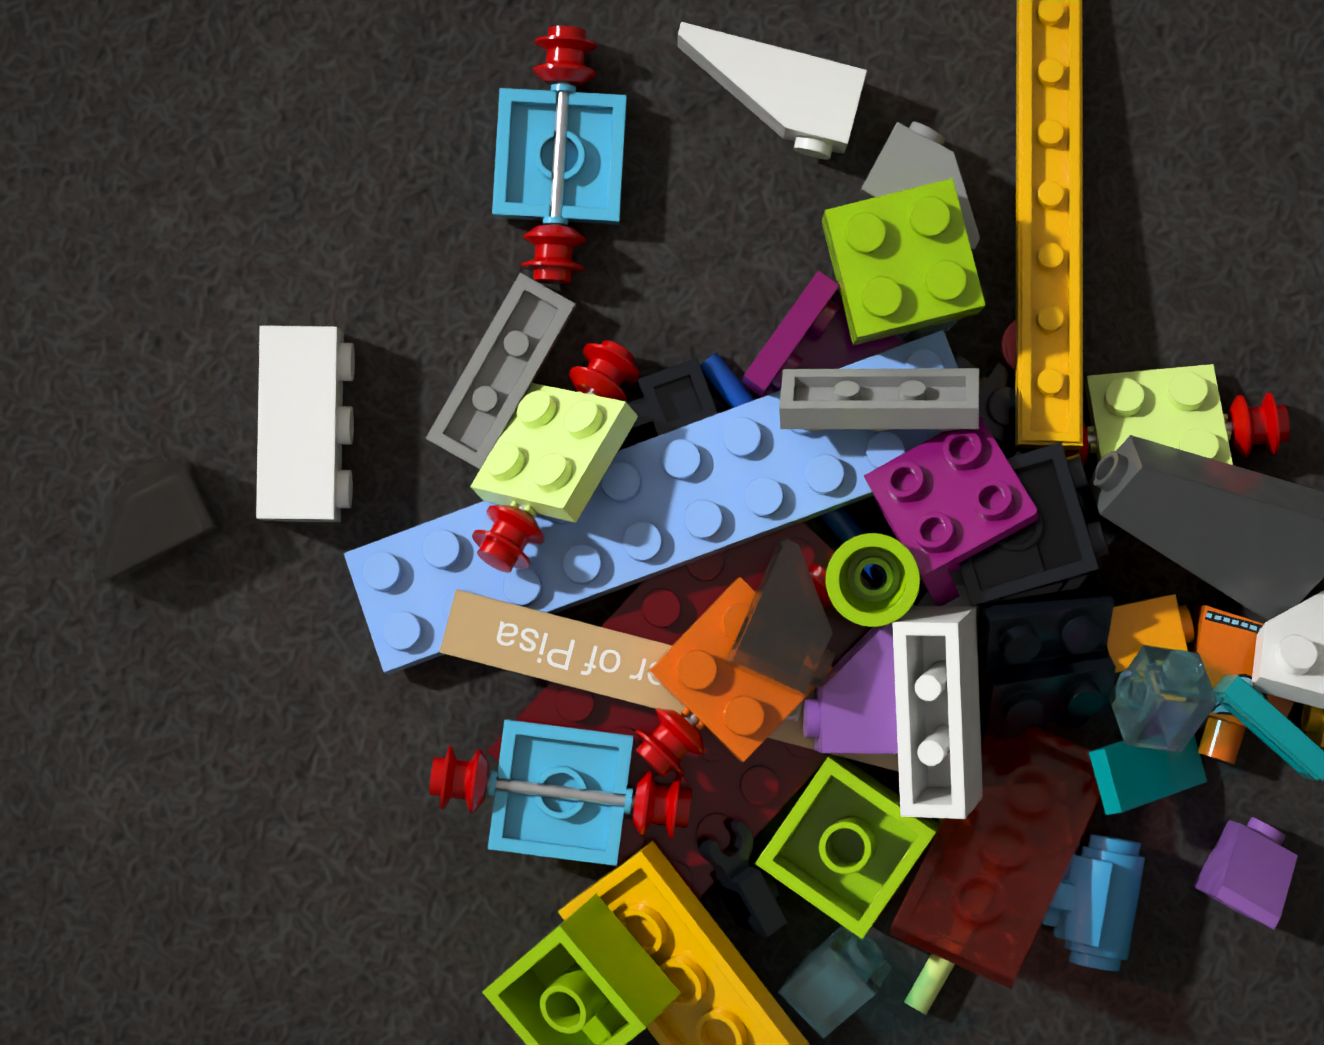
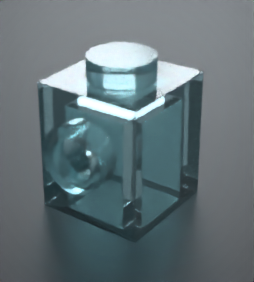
[1110,645,1218,752]
[778,926,892,1039]

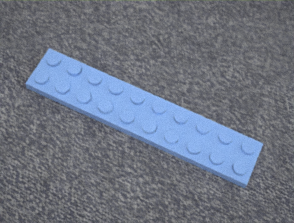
[344,330,958,675]

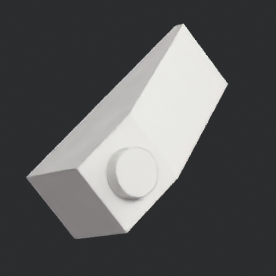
[678,22,867,159]

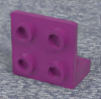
[742,270,906,397]
[864,415,1039,606]

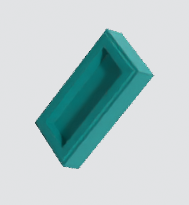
[1211,675,1324,781]
[1089,720,1207,815]

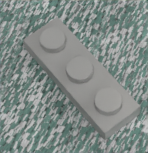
[426,273,576,470]
[779,368,979,432]

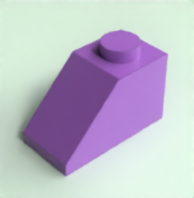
[803,623,898,754]
[1192,817,1298,930]

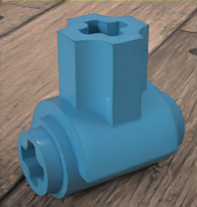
[1003,834,1146,971]

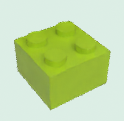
[821,178,985,345]
[755,754,941,939]
[482,893,681,1045]

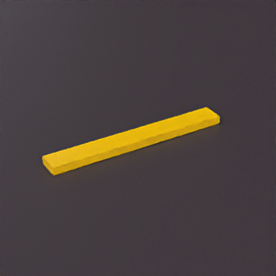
[1015,0,1083,450]

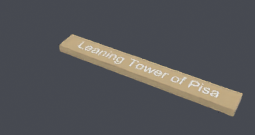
[439,589,899,772]

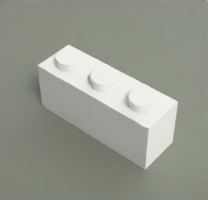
[256,326,355,522]
[892,606,983,819]

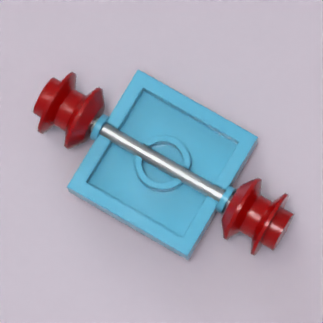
[492,26,627,284]
[429,719,692,866]

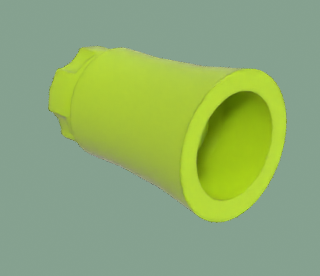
[826,533,920,627]

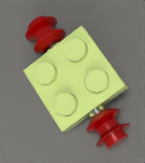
[470,340,640,573]
[1029,364,1290,466]

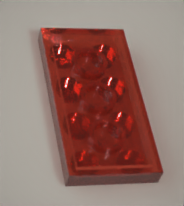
[890,726,1101,990]

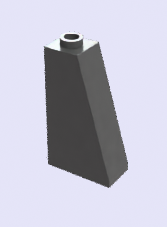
[1089,435,1324,621]

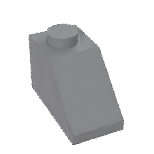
[857,122,980,252]

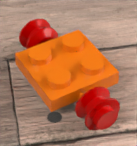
[635,563,836,777]

